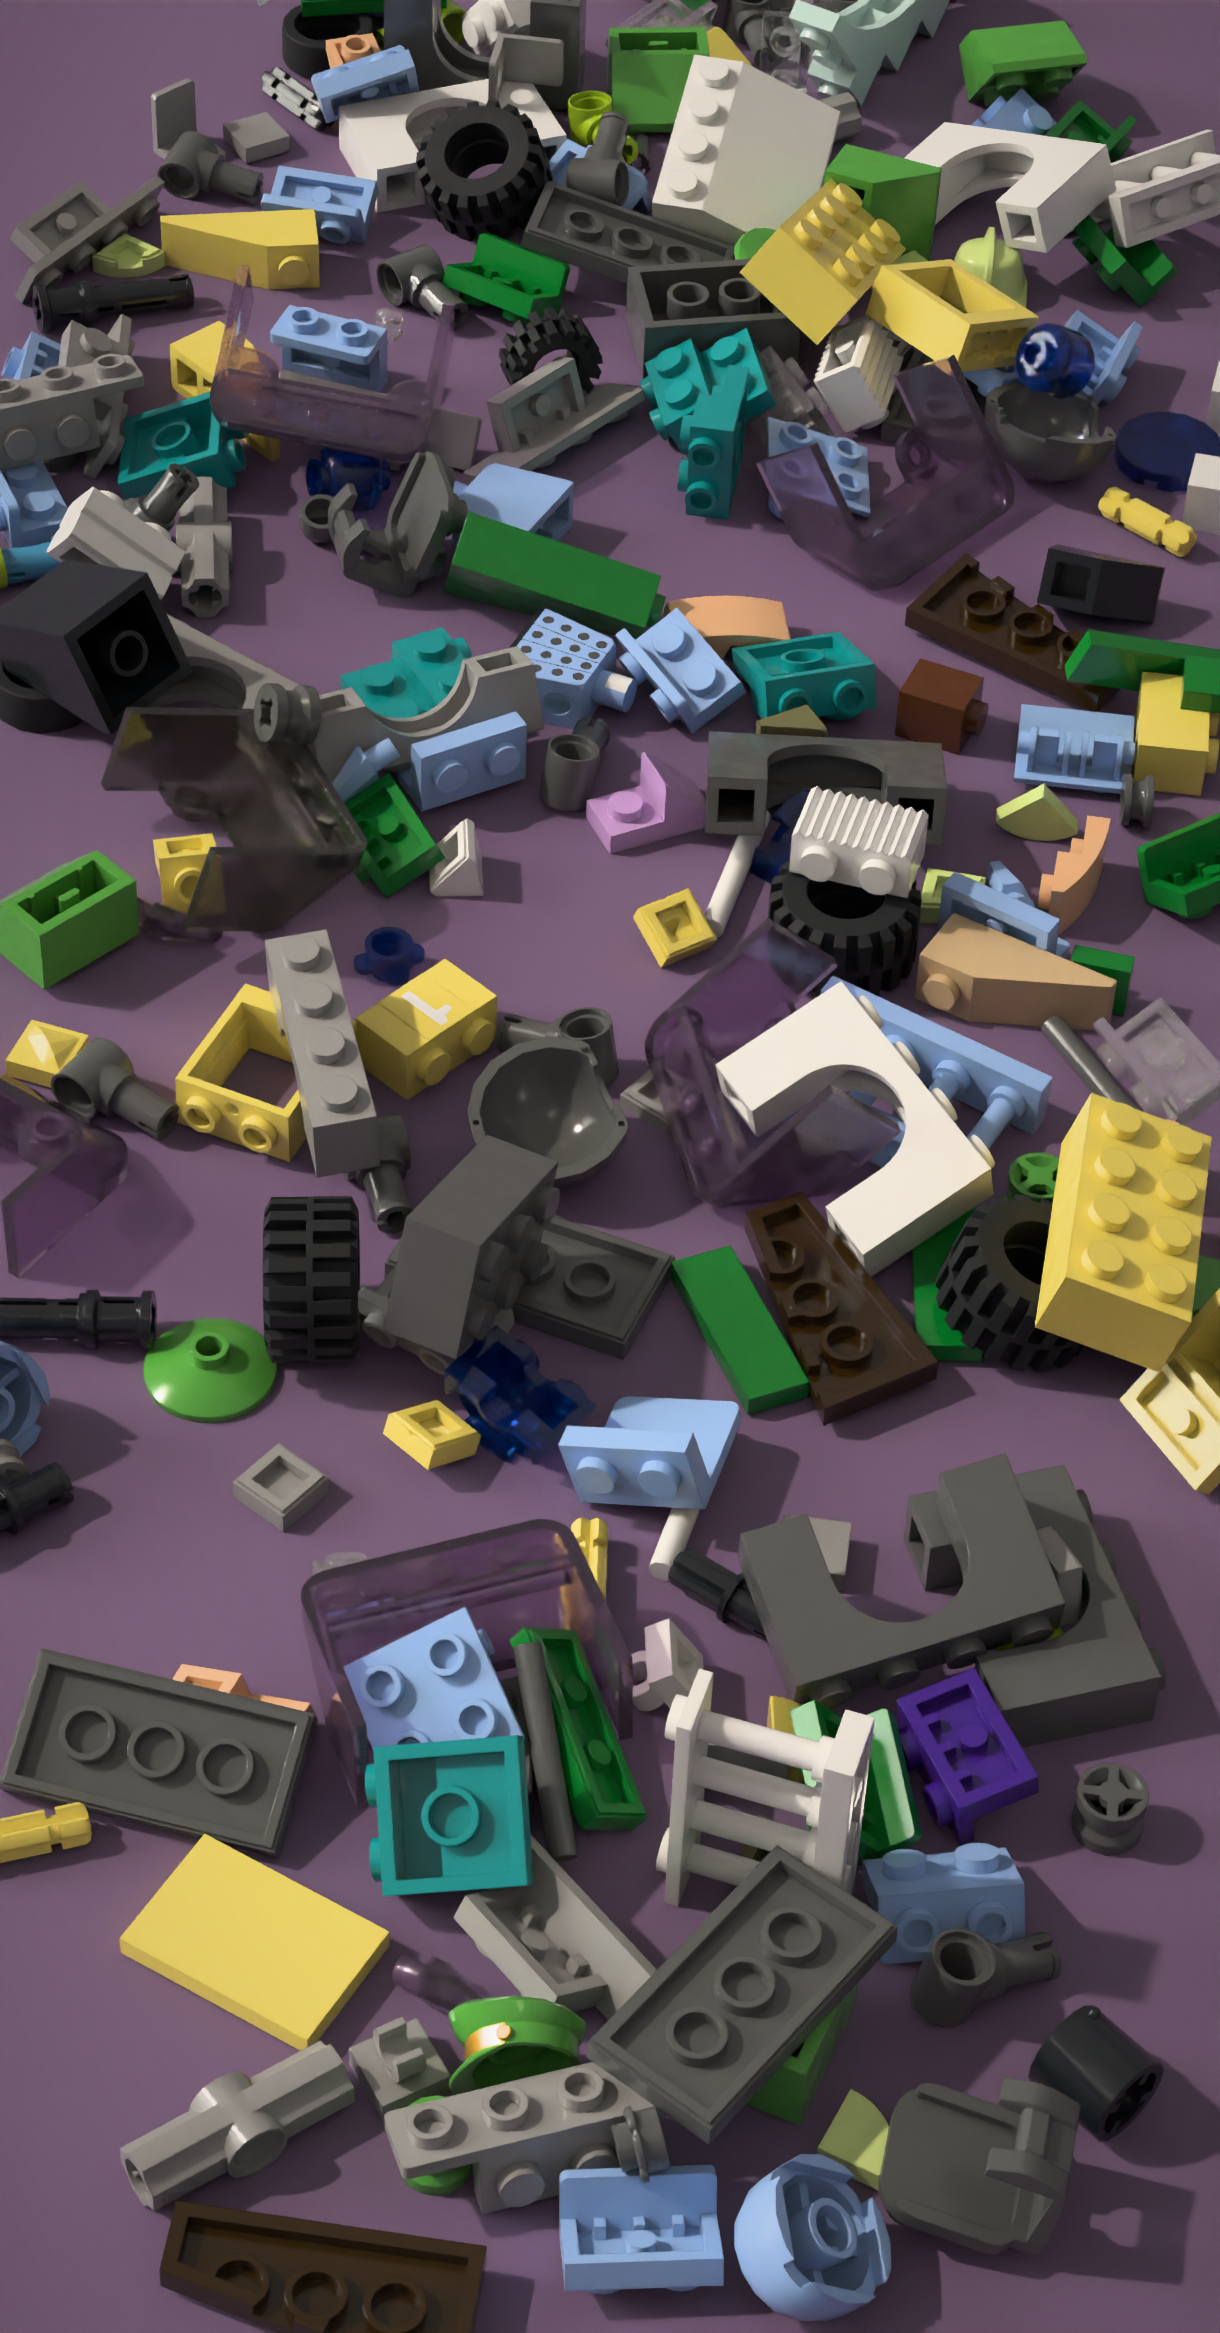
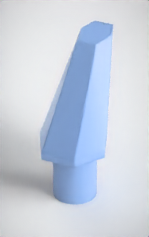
[328,737,400,805]
[987,860,1035,907]

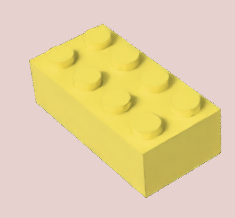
[739,178,906,345]
[1035,1093,1212,1372]

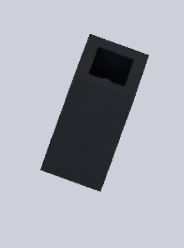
[1037,544,1166,623]

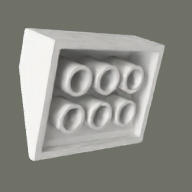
[652,55,840,246]

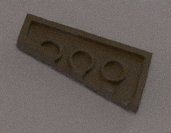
[905,553,1120,712]
[745,1191,939,1426]
[159,2200,487,2333]

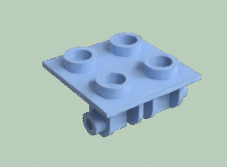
[766,417,870,519]
[1014,704,1135,794]
[338,1607,525,1749]

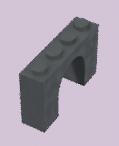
[384,0,586,111]
[705,731,947,845]
[738,1453,1065,1709]
[903,1465,1166,1748]

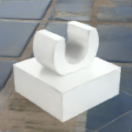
[624,1618,704,1711]

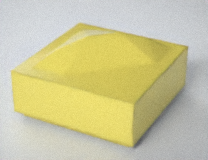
[633,888,717,968]
[5,1020,89,1088]
[383,1400,481,1470]

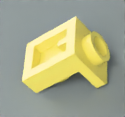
[153,833,224,916]

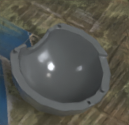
[985,383,1117,484]
[467,1036,629,1189]

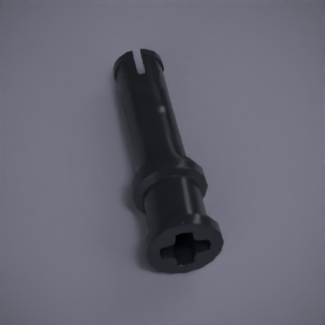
[32,274,194,332]
[0,1290,157,1349]

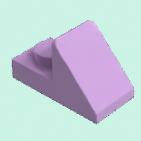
[586,752,706,854]

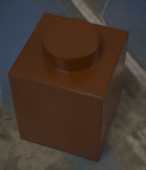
[895,658,988,755]

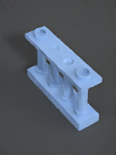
[783,976,1053,1210]

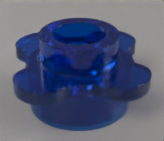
[354,927,425,986]

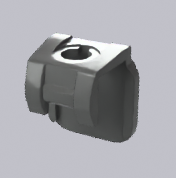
[328,451,468,598]
[879,2077,1081,2255]

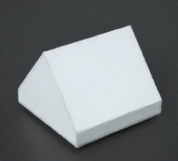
[429,818,484,897]

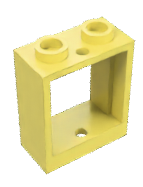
[865,259,1039,373]
[175,983,357,1162]

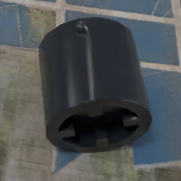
[1028,2005,1164,2142]

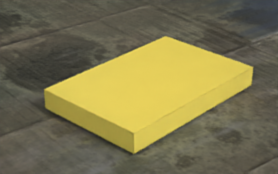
[120,1834,390,2051]

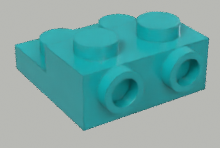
[640,327,777,455]
[677,365,749,520]
[118,388,249,500]
[340,627,472,718]
[732,631,877,720]
[365,1735,534,1896]

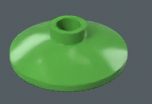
[143,1318,277,1423]

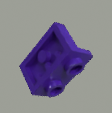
[897,1668,1039,1846]

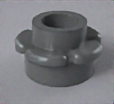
[611,2106,670,2183]

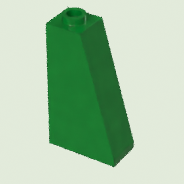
[443,512,666,640]

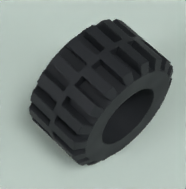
[416,100,553,241]
[766,861,922,997]
[935,1195,1085,1372]
[263,1196,360,1363]

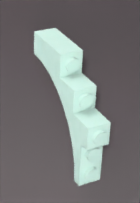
[789,0,950,106]

